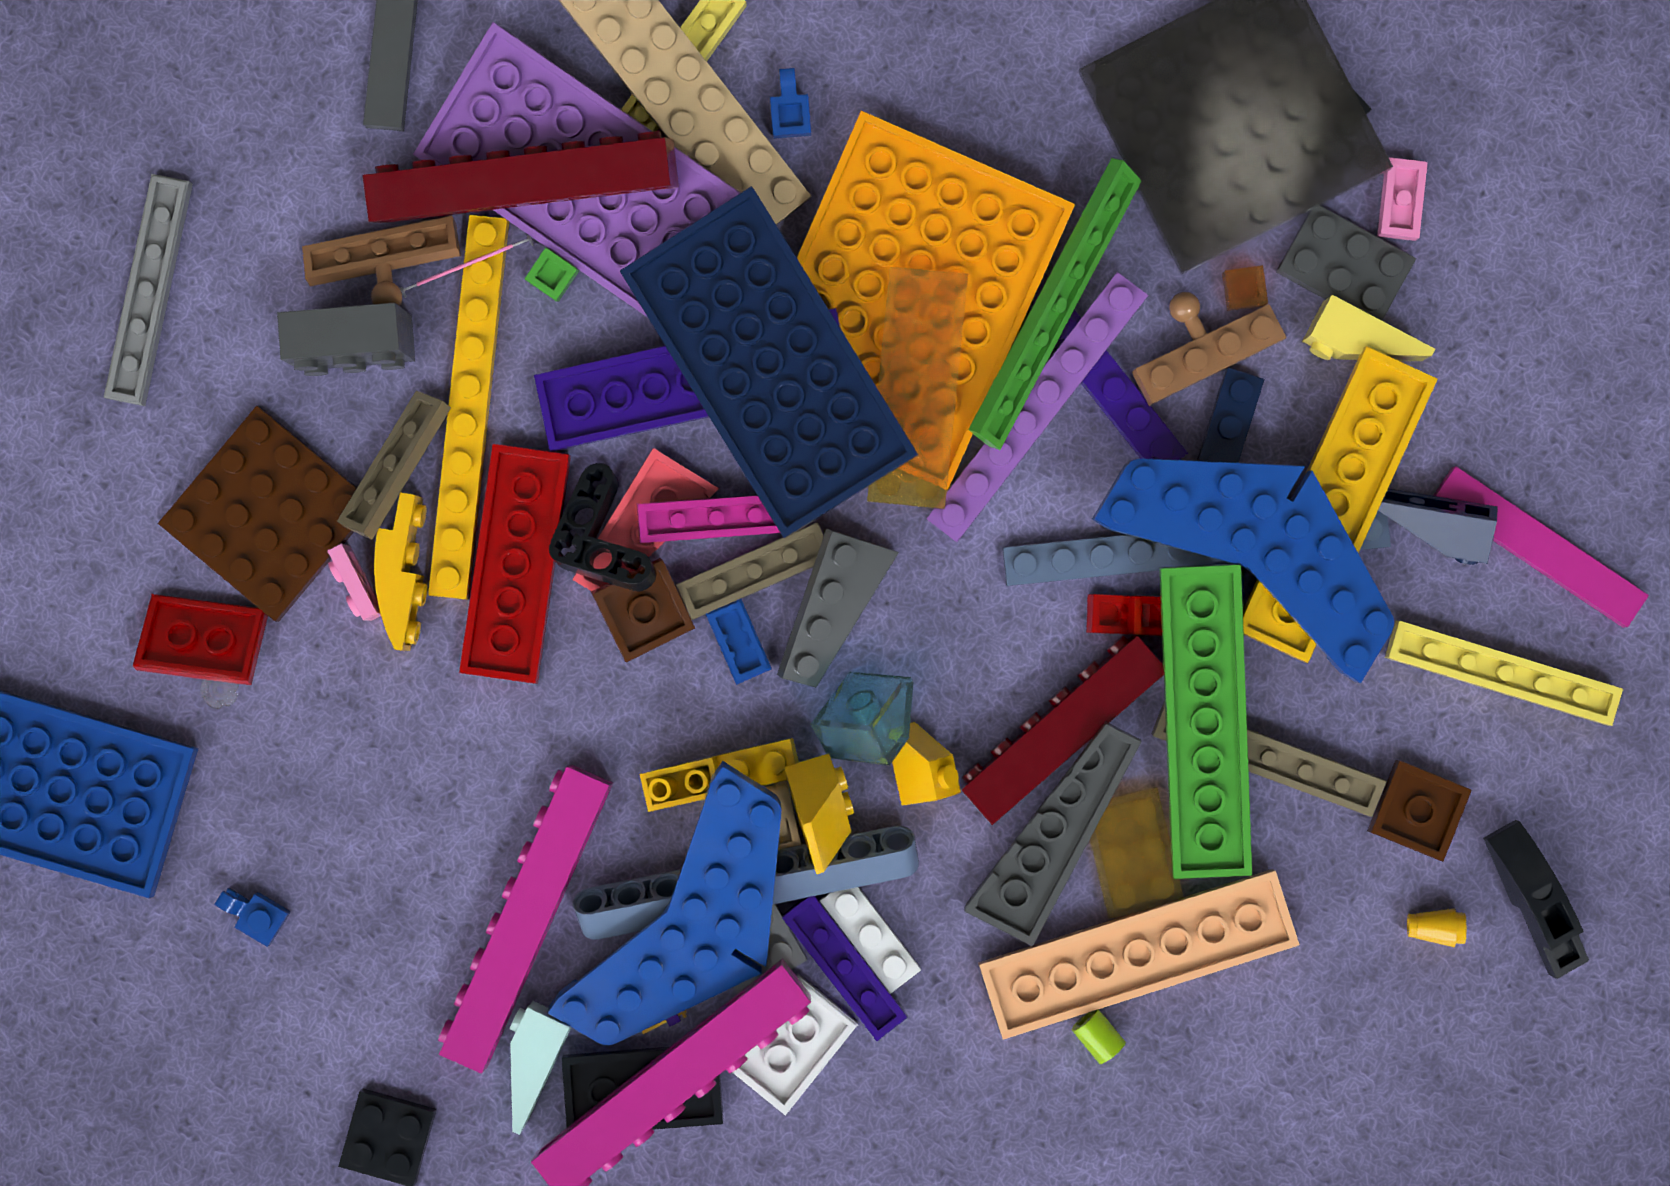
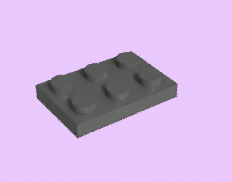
[1276,203,1417,321]

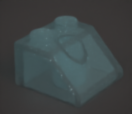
[810,672,914,766]

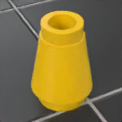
[1407,908,1467,947]

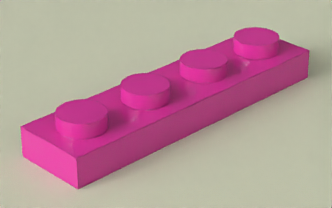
[637,495,780,543]

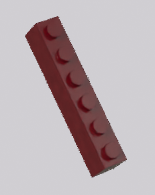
[960,635,1164,825]

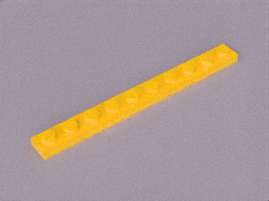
[428,215,509,600]

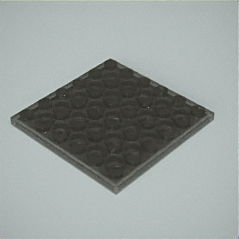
[1079,0,1393,275]

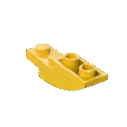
[374,492,428,651]
[639,738,799,812]

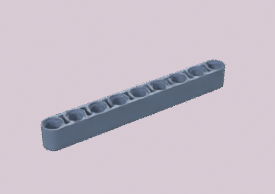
[573,826,919,940]

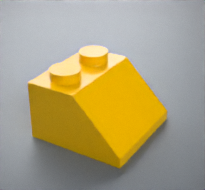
[784,753,854,874]

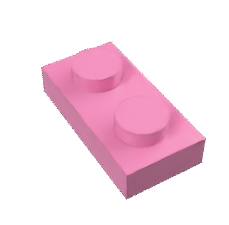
[1377,157,1428,241]
[328,544,381,621]

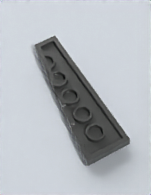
[964,721,1141,946]

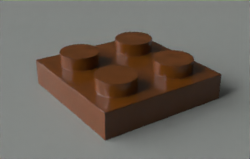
[591,558,695,663]
[1367,760,1472,862]

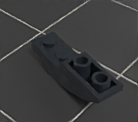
[1483,820,1589,979]

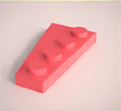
[572,448,719,591]

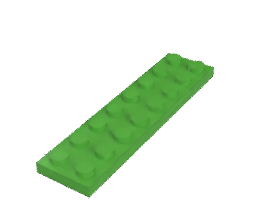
[1159,564,1252,879]

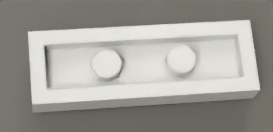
[820,887,921,994]

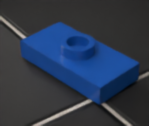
[706,599,772,685]

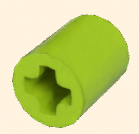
[1071,1009,1126,1064]

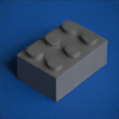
[277,303,415,376]

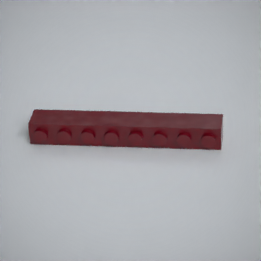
[362,131,679,223]

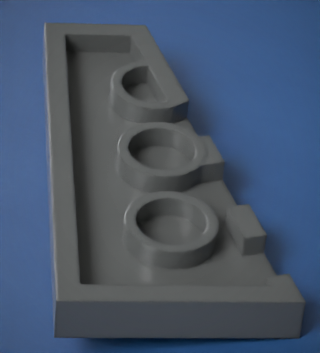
[777,529,899,688]

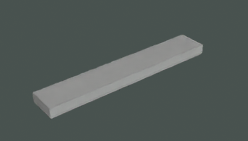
[104,174,193,406]

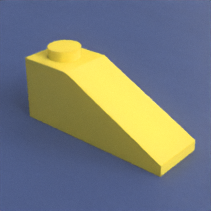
[1302,295,1435,361]

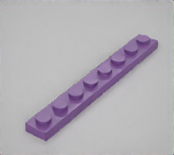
[927,272,1148,542]

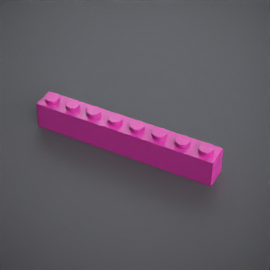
[438,765,613,1074]
[531,958,811,1186]

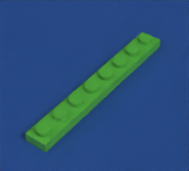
[968,158,1141,450]

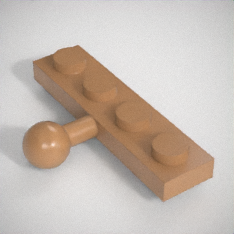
[302,216,461,306]
[1132,292,1287,406]

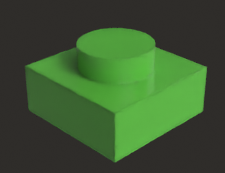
[525,247,580,302]

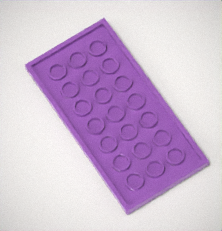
[413,22,741,317]

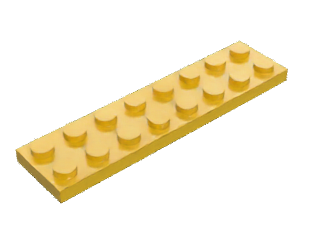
[1243,346,1438,663]

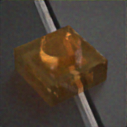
[1222,265,1268,311]

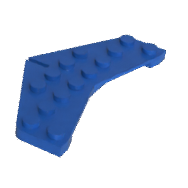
[1092,459,1394,683]
[548,761,782,1045]

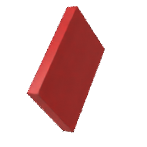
[133,594,268,685]

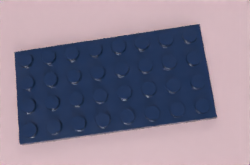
[620,186,918,538]

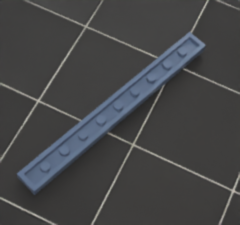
[1002,511,1391,586]

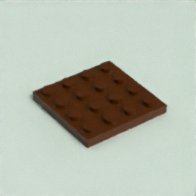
[157,406,357,622]

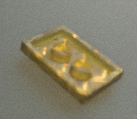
[1089,787,1184,919]

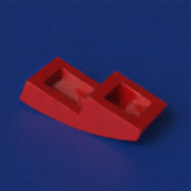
[1086,594,1162,636]

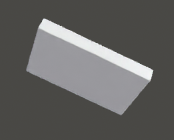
[732,974,858,1116]

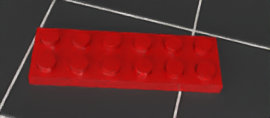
[459,444,571,684]

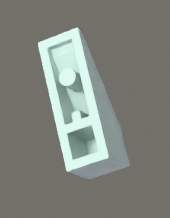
[510,1001,572,1135]

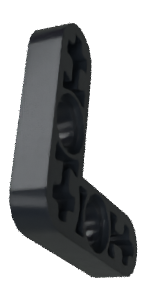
[549,463,657,592]

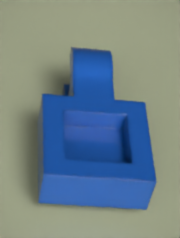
[770,68,811,139]
[214,888,291,947]

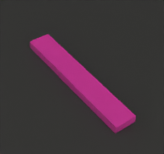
[1433,466,1649,628]

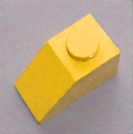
[885,722,961,806]

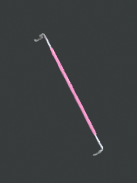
[399,235,534,298]

